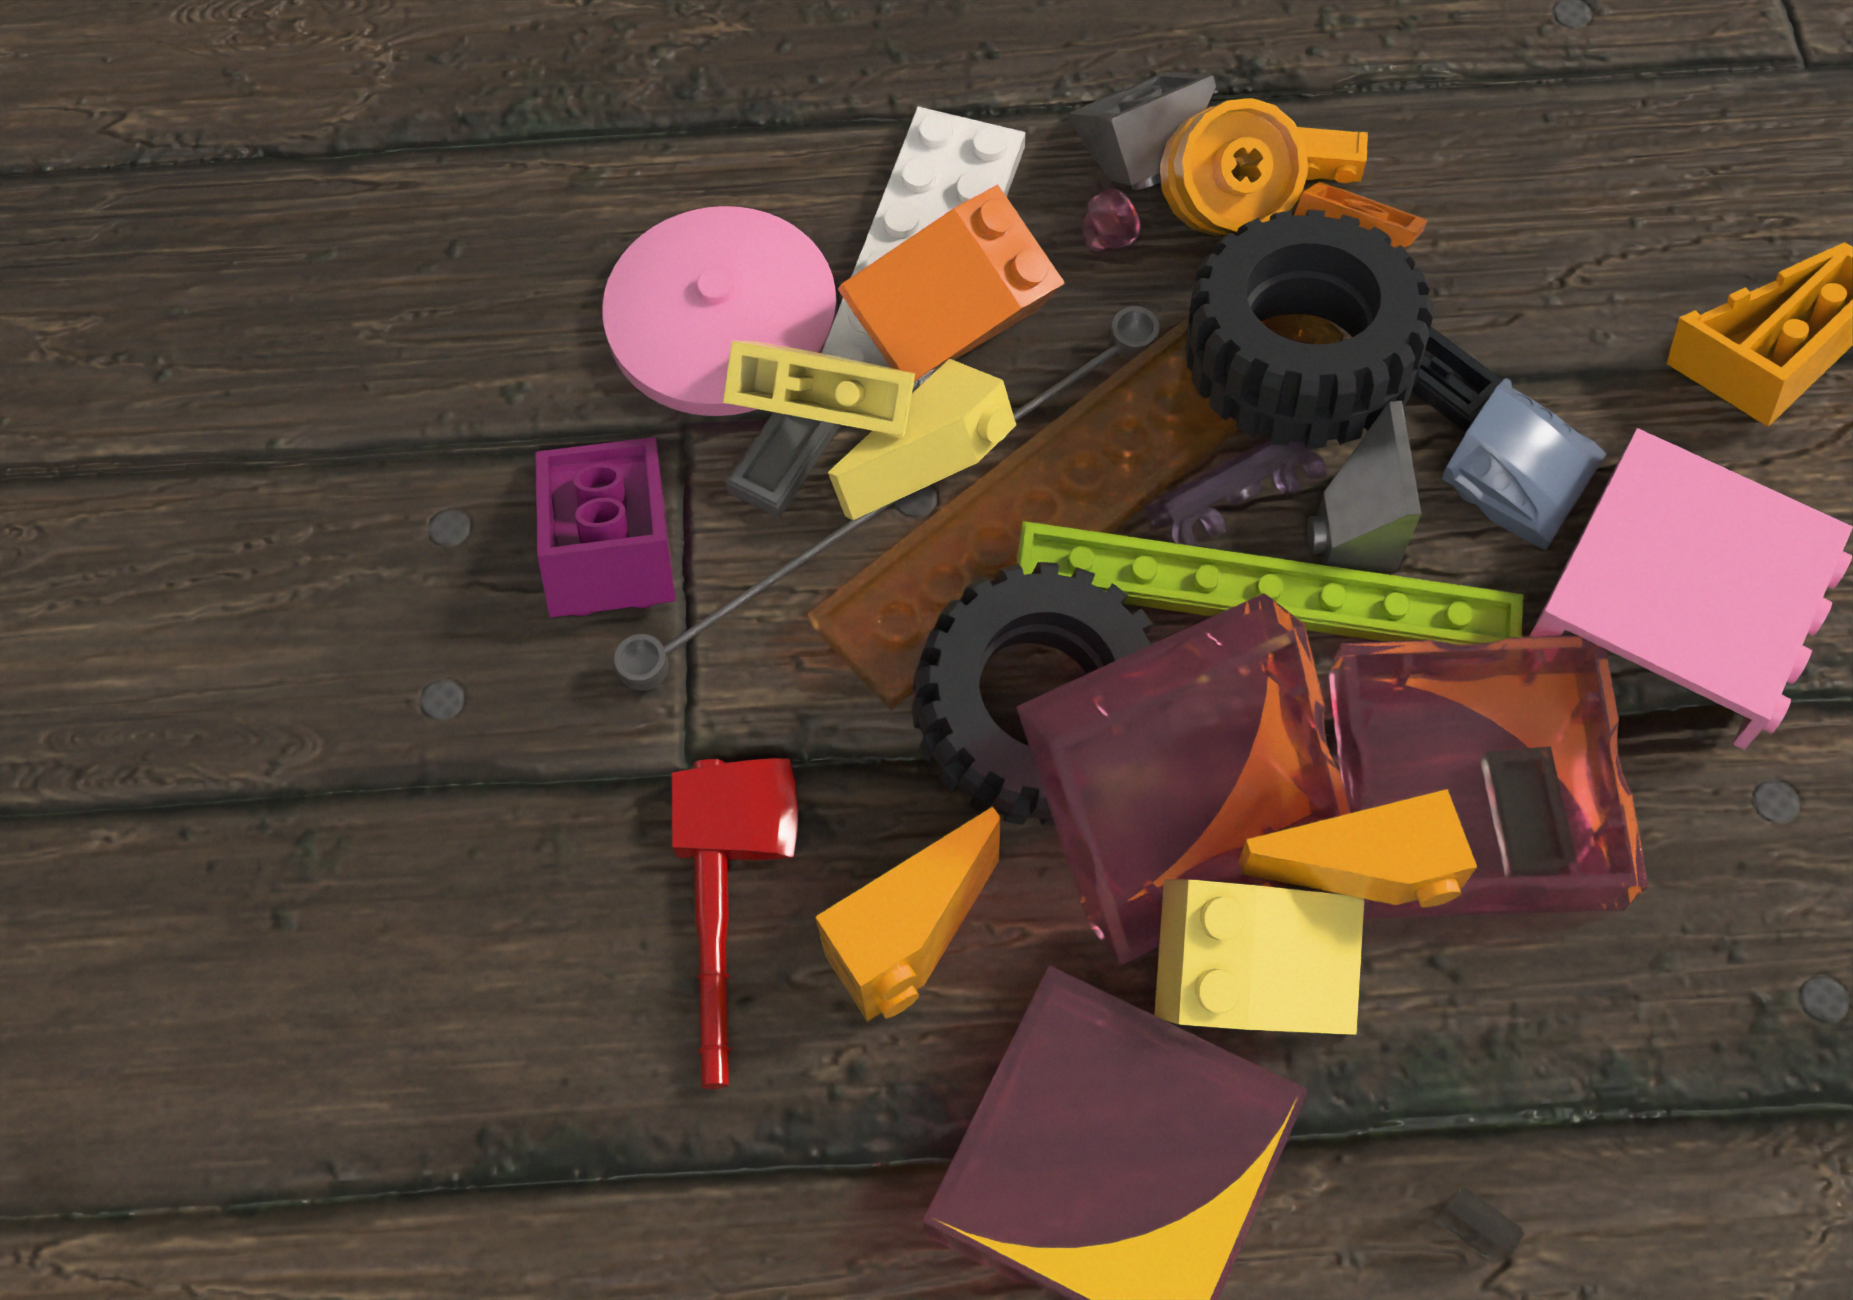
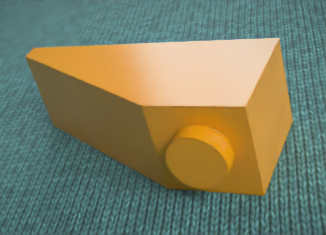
[1238,789,1477,907]

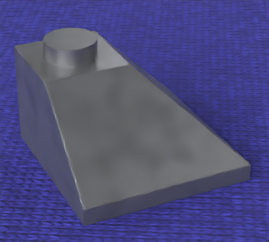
[1068,72,1216,190]
[1307,401,1421,573]

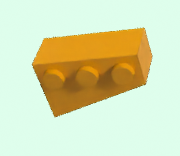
[1666,242,1853,427]

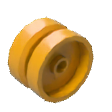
[1160,98,1308,236]

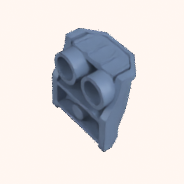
[1441,378,1606,551]

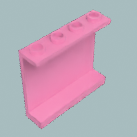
[1526,428,1853,750]

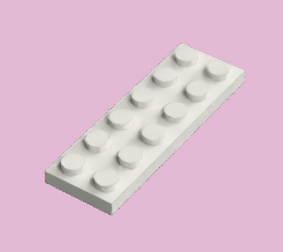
[822,107,1025,393]

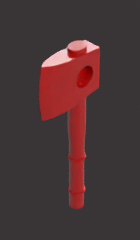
[672,758,798,1089]

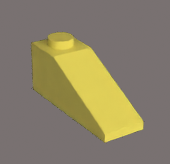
[723,341,915,436]
[828,359,1016,520]

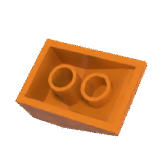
[838,184,1065,383]

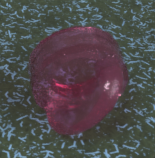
[1082,188,1140,251]

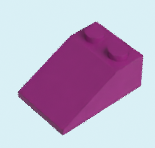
[536,437,676,618]

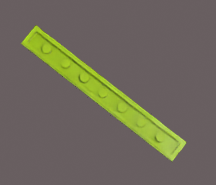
[1016,521,1523,661]

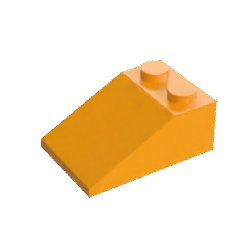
[815,807,1000,1022]

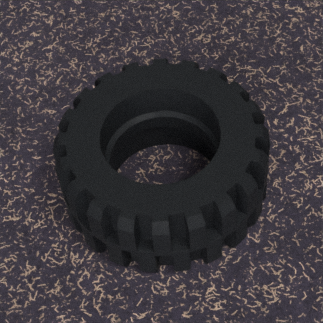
[1185,210,1433,449]
[911,562,1172,826]

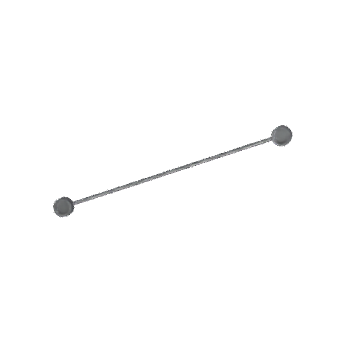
[614,306,1160,691]

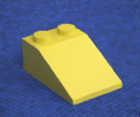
[1154,879,1364,1035]

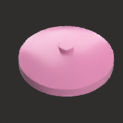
[602,206,837,416]

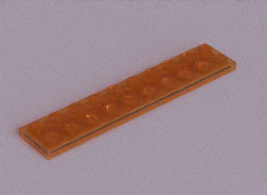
[808,314,1344,711]

